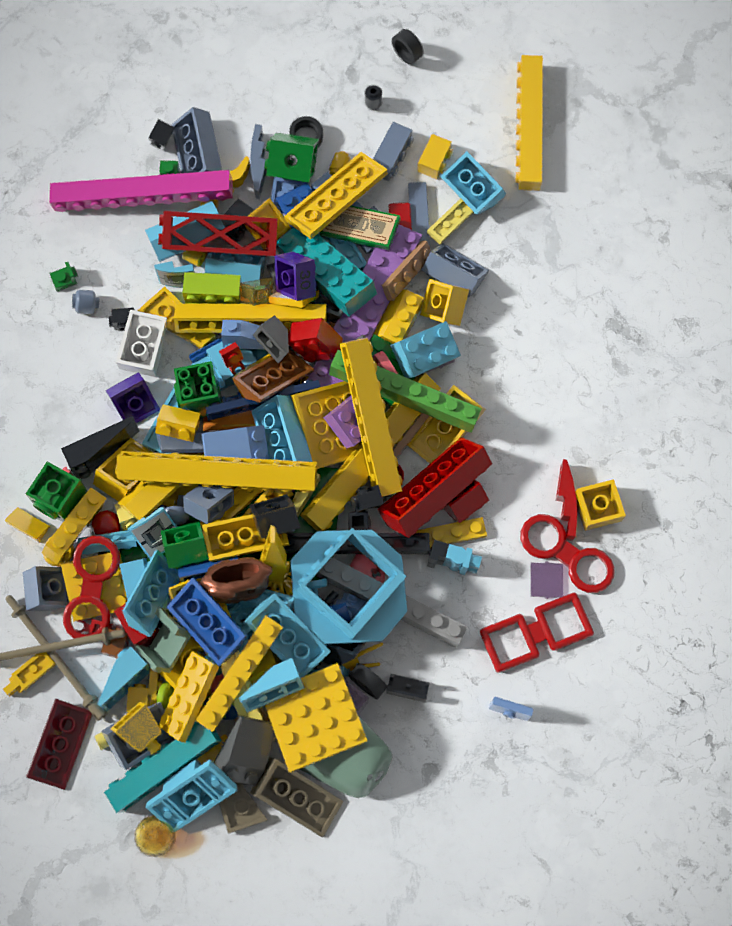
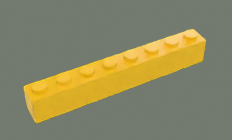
[515,55,543,191]
[174,304,327,333]
[340,338,402,497]

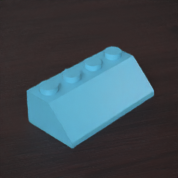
[252,395,313,462]

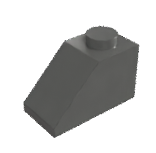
[253,315,289,363]

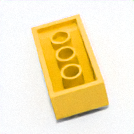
[408,385,486,463]

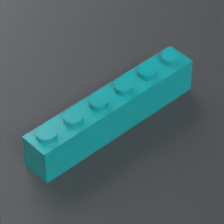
[104,721,222,813]

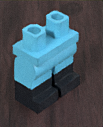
[427,540,482,575]

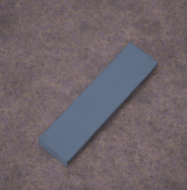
[408,182,430,247]

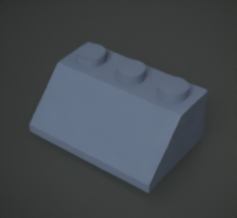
[422,243,489,298]

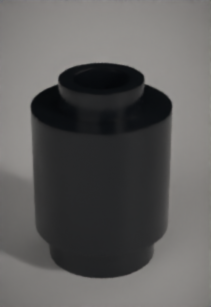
[365,85,382,110]

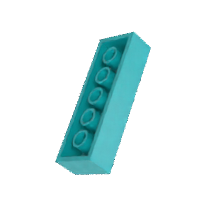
[276,227,377,317]

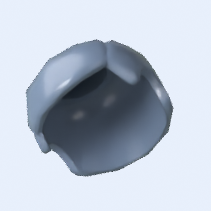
[162,506,190,526]

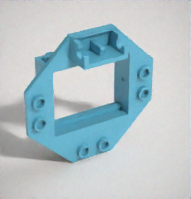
[290,528,407,644]

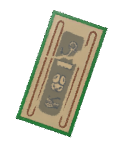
[320,205,401,250]

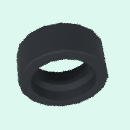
[391,29,424,65]
[289,116,323,148]
[349,663,387,699]

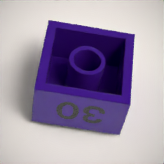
[275,252,316,301]

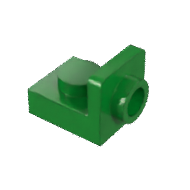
[49,262,78,291]

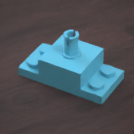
[191,341,269,391]
[146,760,237,833]

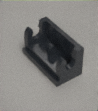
[386,674,430,702]

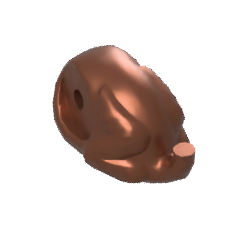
[199,557,272,604]

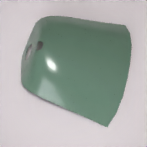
[299,716,393,798]

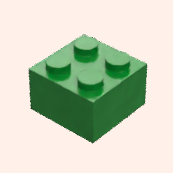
[161,522,208,569]

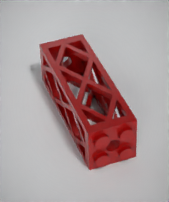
[158,211,278,256]

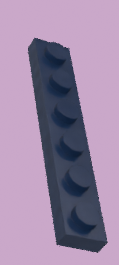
[206,380,321,421]

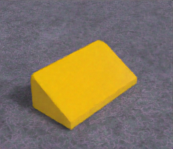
[5,507,50,543]

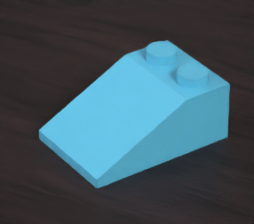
[98,647,150,712]

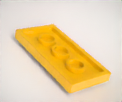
[159,651,219,743]

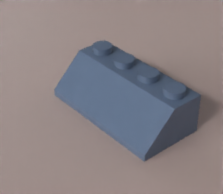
[171,107,222,173]

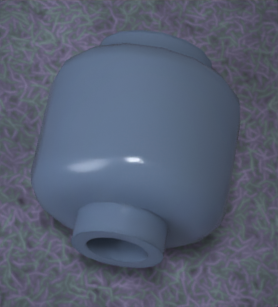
[72,289,99,314]

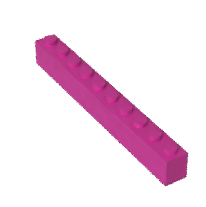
[49,170,233,212]

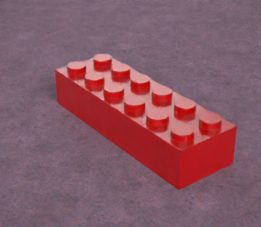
[377,437,493,538]

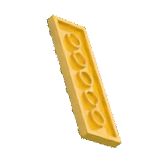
[284,152,388,239]

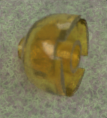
[134,815,176,857]

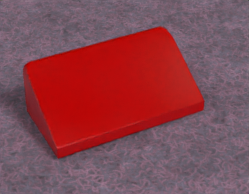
[389,203,412,230]

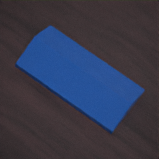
[167,578,247,666]

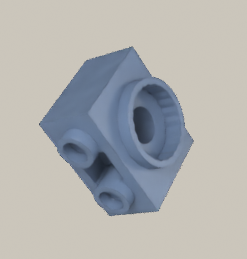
[183,484,234,524]

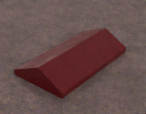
[26,698,92,790]

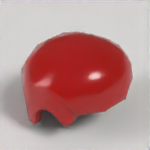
[91,510,121,535]

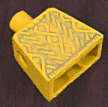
[110,702,162,754]

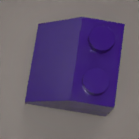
[105,372,160,423]

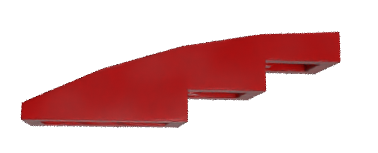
[555,459,577,541]

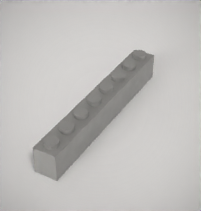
[315,557,467,648]

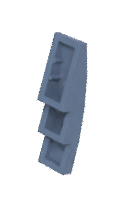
[250,124,267,199]

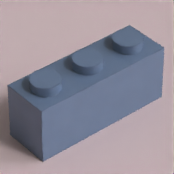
[373,122,414,182]

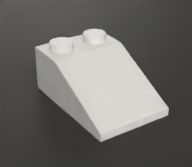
[116,310,167,377]

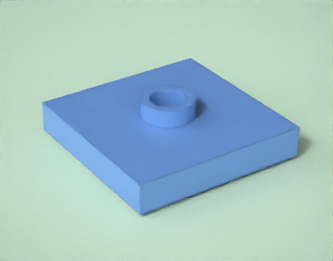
[489,697,534,721]

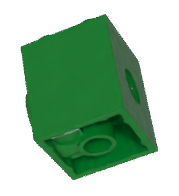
[264,132,319,182]
[174,361,223,418]
[25,461,87,522]

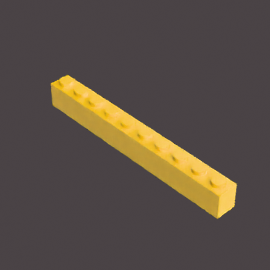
[300,373,441,531]
[117,451,317,493]

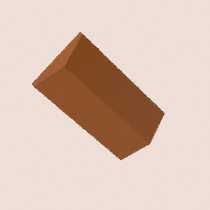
[233,349,314,402]

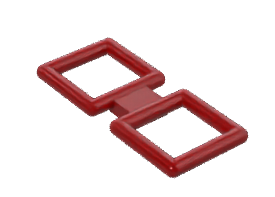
[480,592,594,673]

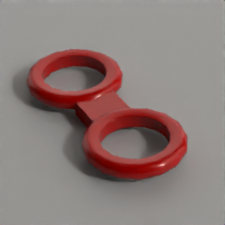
[520,514,615,593]
[63,535,120,639]

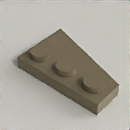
[219,782,268,834]

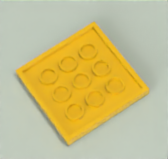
[291,381,362,469]
[265,663,368,773]

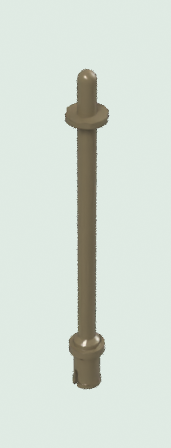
[5,595,108,721]
[0,627,126,661]

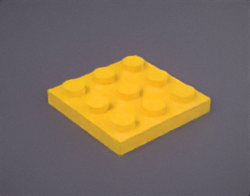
[61,550,128,621]

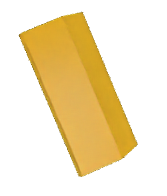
[118,453,182,520]

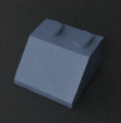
[22,566,69,611]

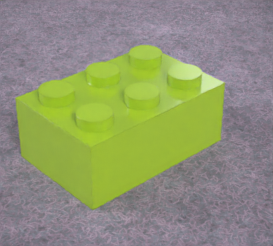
[182,272,243,304]

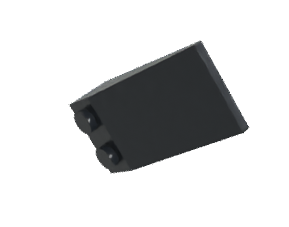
[61,416,139,479]

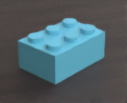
[390,321,461,379]

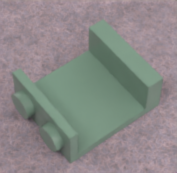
[135,607,192,673]

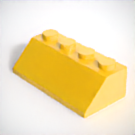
[202,514,289,562]

